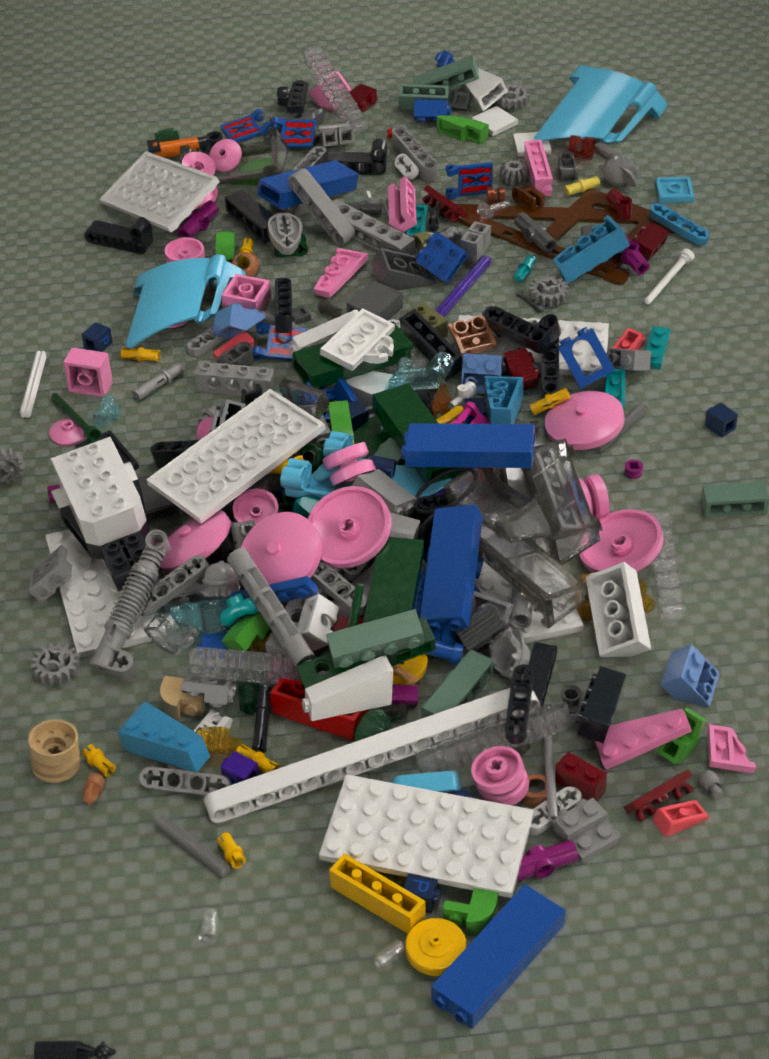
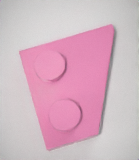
[707,724,756,774]

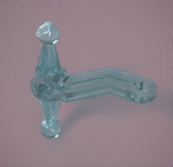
[384,352,453,390]

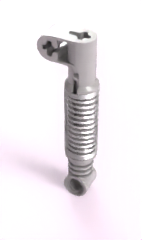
[90,530,171,680]

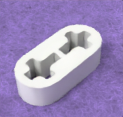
[395,153,419,180]

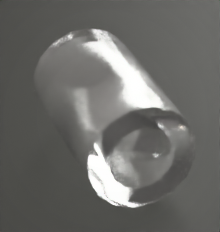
[199,908,219,944]
[371,938,406,972]

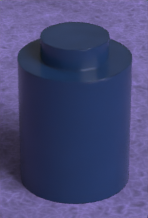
[367,455,397,479]

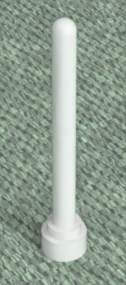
[644,249,694,305]

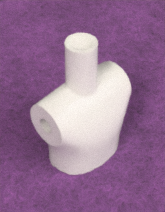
[448,381,477,409]

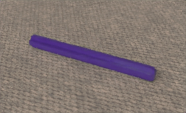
[435,255,491,317]

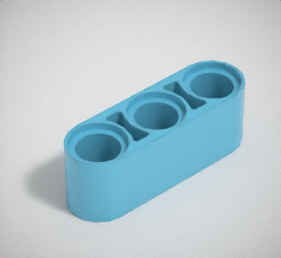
[391,771,461,794]

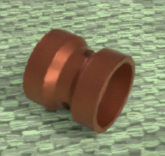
[487,187,505,205]

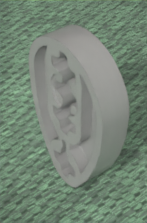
[267,213,302,255]

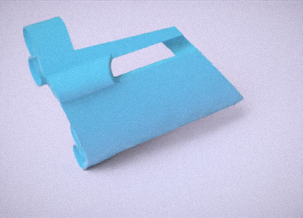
[534,65,668,143]
[125,254,246,349]
[280,431,452,499]

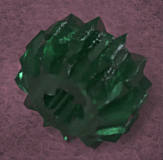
[355,708,391,741]

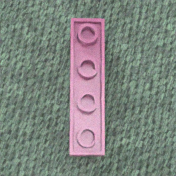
[524,140,553,197]
[387,176,417,233]

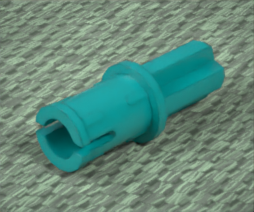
[513,255,536,283]

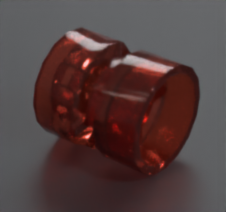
[568,135,595,160]

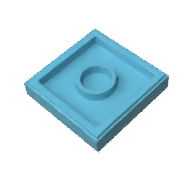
[655,177,694,203]

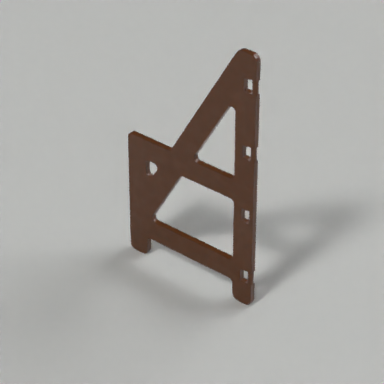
[439,189,675,286]

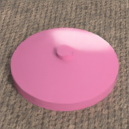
[545,391,625,450]
[308,486,392,568]
[579,509,664,573]
[159,510,231,574]
[241,512,322,584]

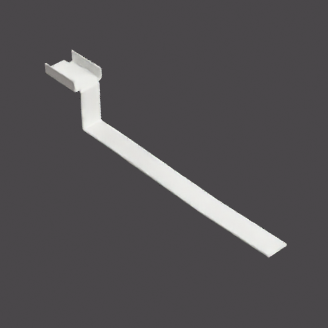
[366,191,389,218]

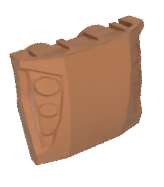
[447,315,497,356]

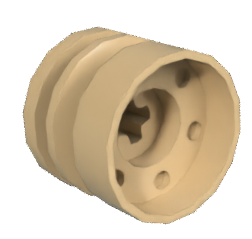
[28,720,81,783]

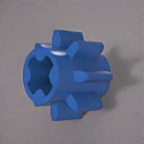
[434,50,455,67]

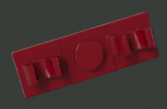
[422,185,468,223]
[623,769,693,822]

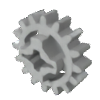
[496,84,530,109]
[529,275,569,306]
[0,447,24,485]
[31,642,80,686]

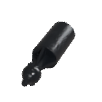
[34,1040,116,1059]

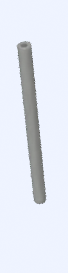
[542,719,558,822]

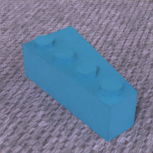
[553,215,630,284]
[484,376,524,424]
[117,701,210,773]

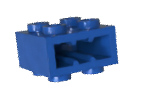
[416,231,469,284]

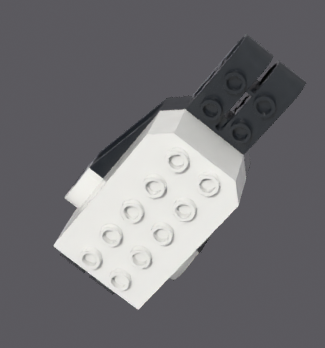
[51,437,160,592]

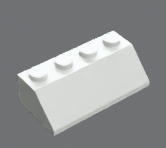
[586,562,651,657]

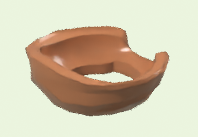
[231,252,259,277]
[522,774,547,808]

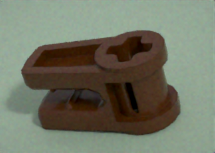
[512,184,545,210]

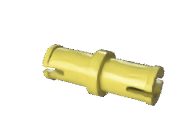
[564,176,600,196]

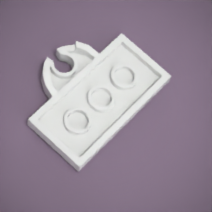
[320,308,395,371]

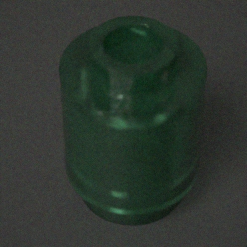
[154,127,179,142]

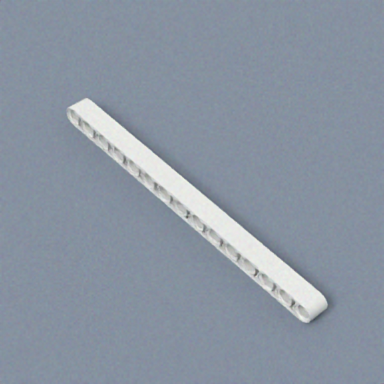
[204,688,540,823]

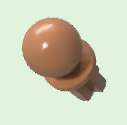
[82,773,105,805]

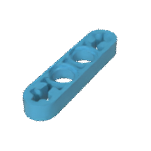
[649,203,709,246]

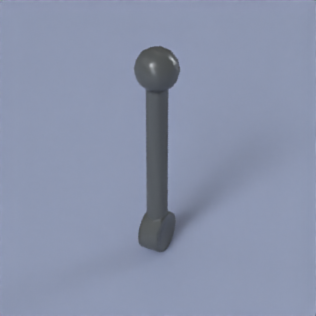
[517,290,544,312]

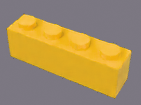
[329,853,426,934]

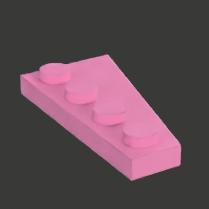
[314,248,369,298]
[595,709,692,770]

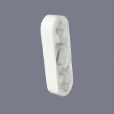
[529,786,581,836]

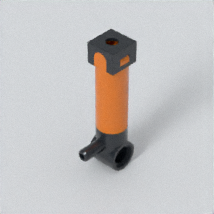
[147,131,223,158]

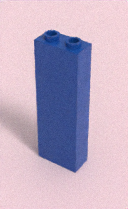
[257,160,359,209]
[401,423,536,468]
[420,504,483,632]
[431,884,566,1029]

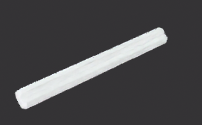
[20,351,46,418]

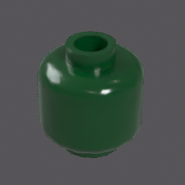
[299,443,325,470]

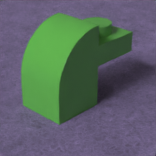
[216,231,238,260]
[657,708,707,764]
[443,888,498,936]

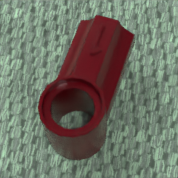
[606,188,632,220]

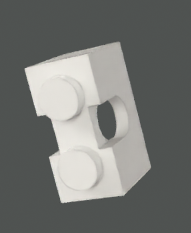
[297,594,339,650]

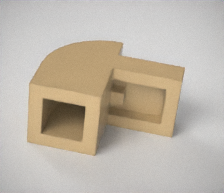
[160,676,206,721]

